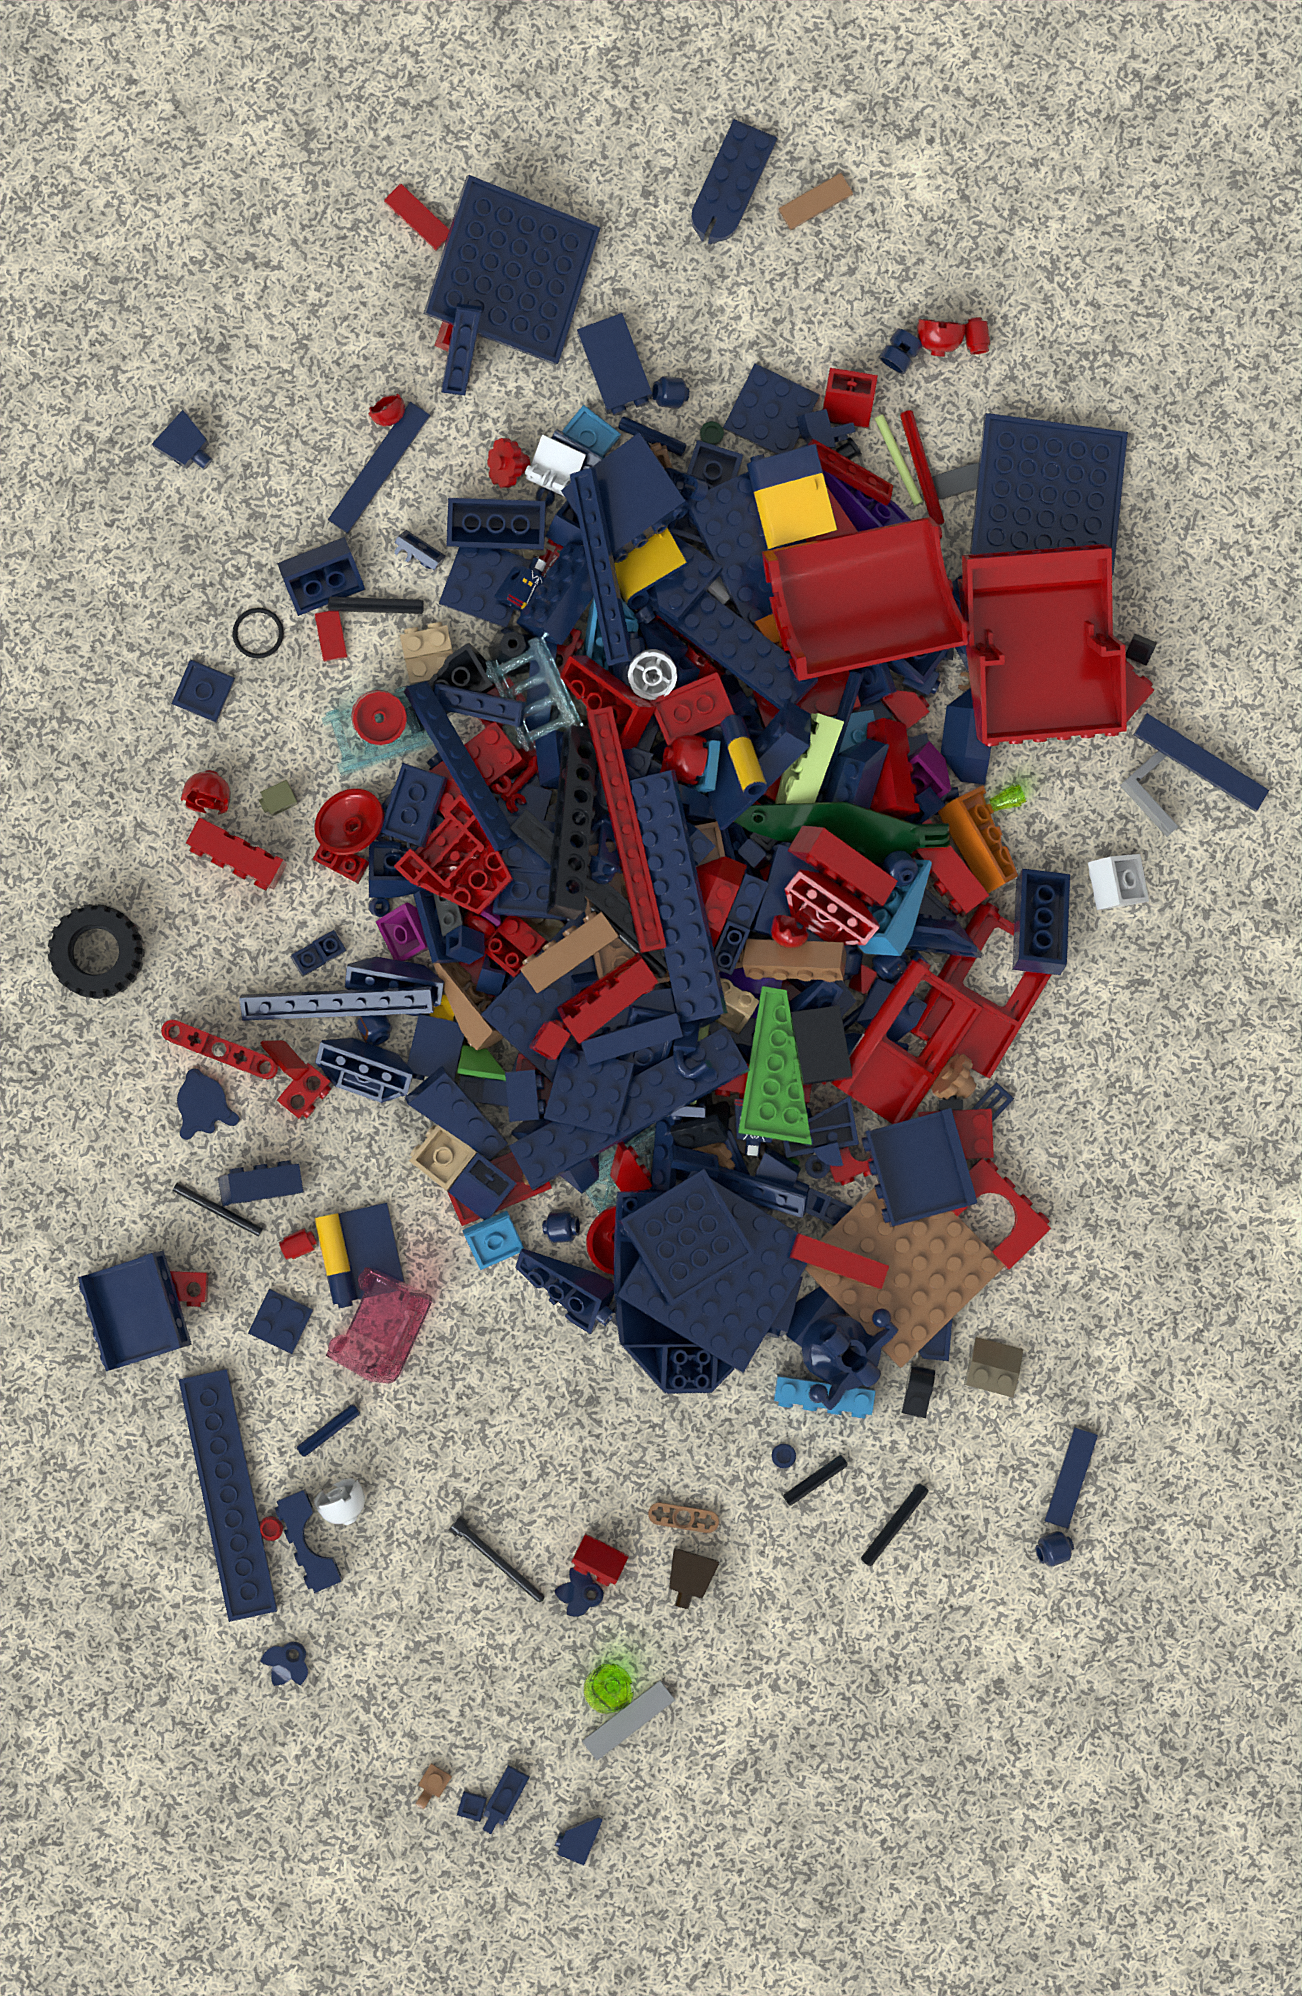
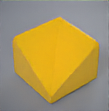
[429,995,455,1022]

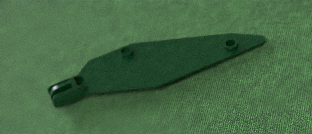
[734,802,950,863]

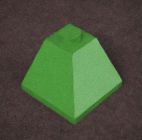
[458,1044,506,1081]

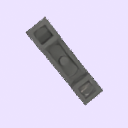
[932,462,979,500]

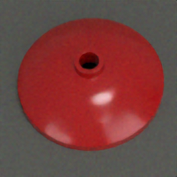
[314,788,384,855]
[586,1205,616,1275]

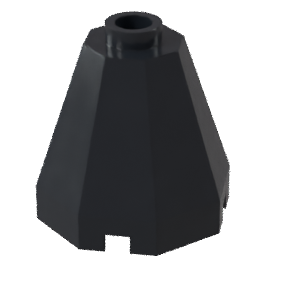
[488,625,536,678]

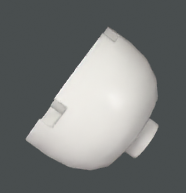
[628,649,677,700]
[314,1478,365,1525]

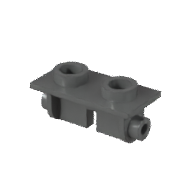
[433,893,463,936]

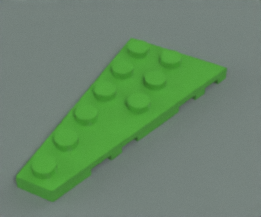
[738,986,812,1145]

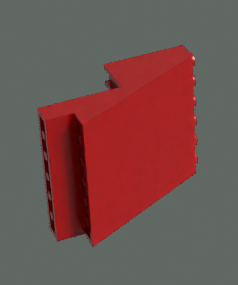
[958,544,1127,746]

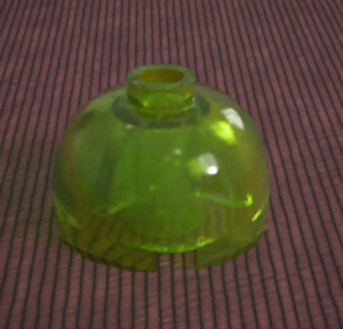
[583,1663,634,1714]

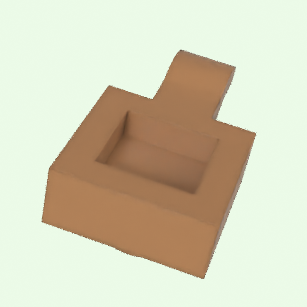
[415,1763,452,1810]

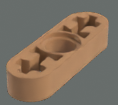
[648,1502,719,1533]

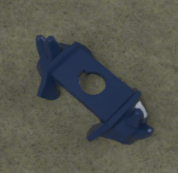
[589,812,623,884]

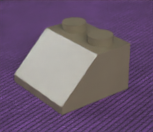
[964,1337,1023,1398]

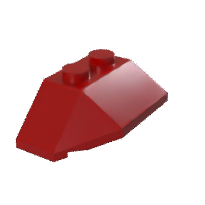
[696,856,747,947]
[785,869,880,945]

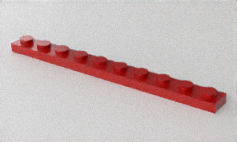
[586,706,666,953]

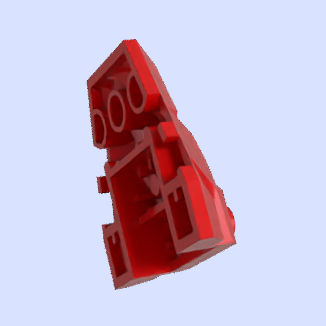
[394,794,513,915]

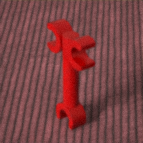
[491,755,539,813]

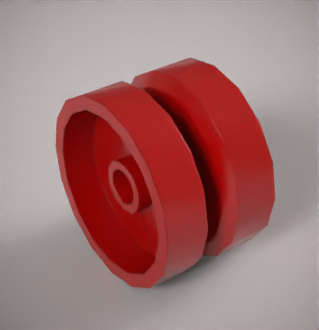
[351,689,407,745]

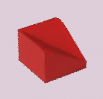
[848,964,877,995]

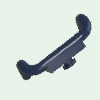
[673,1015,721,1079]

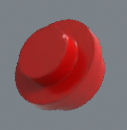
[260,1516,283,1541]

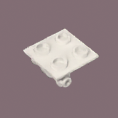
[525,435,586,497]

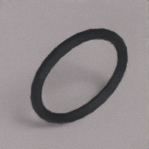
[232,608,284,659]

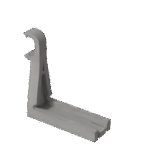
[1120,729,1179,837]

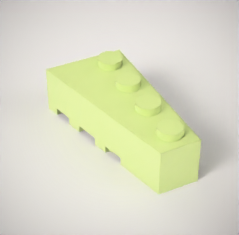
[775,713,844,804]

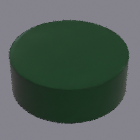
[700,421,724,446]

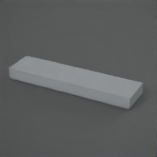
[582,1680,675,1761]

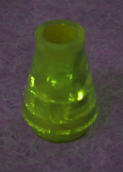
[989,784,1027,812]

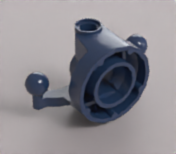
[802,1308,898,1410]

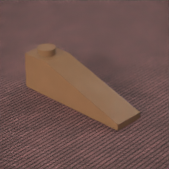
[433,962,504,1050]

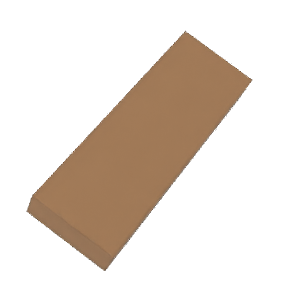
[778,173,853,231]

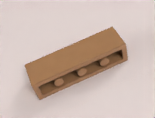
[520,911,619,993]
[742,939,847,982]

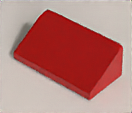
[260,1040,309,1081]

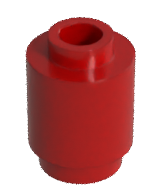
[965,317,991,355]
[279,1228,317,1260]

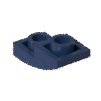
[290,930,347,977]

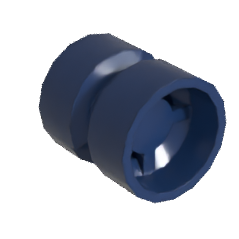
[879,328,923,374]

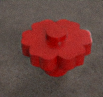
[487,438,530,488]

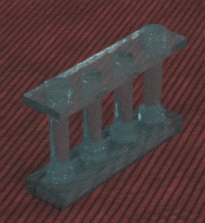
[485,637,583,751]
[321,686,433,776]

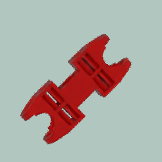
[161,1020,278,1080]

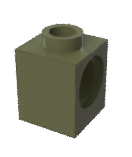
[259,780,298,816]

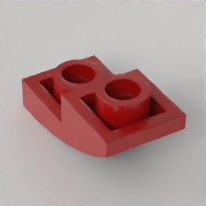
[313,845,369,884]

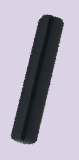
[783,1455,848,1506]

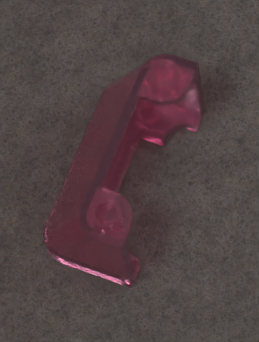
[326,1267,432,1384]

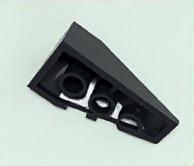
[405,643,501,736]

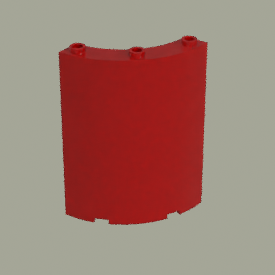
[762,517,970,681]

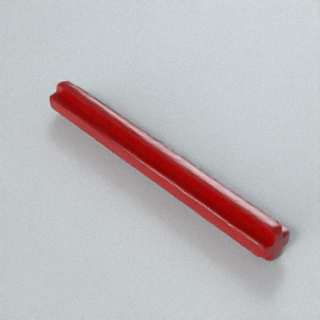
[900,410,945,526]

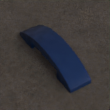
[524,640,557,737]
[805,1187,853,1226]

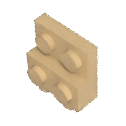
[400,622,453,685]
[715,978,759,1034]
[409,1125,477,1192]

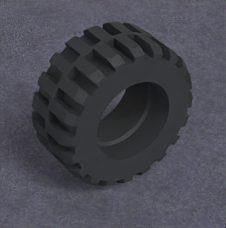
[48,904,145,999]

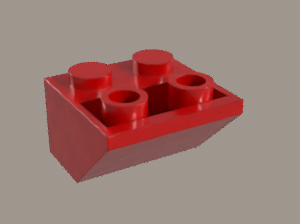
[823,367,878,429]
[485,916,548,978]
[571,1533,629,1587]

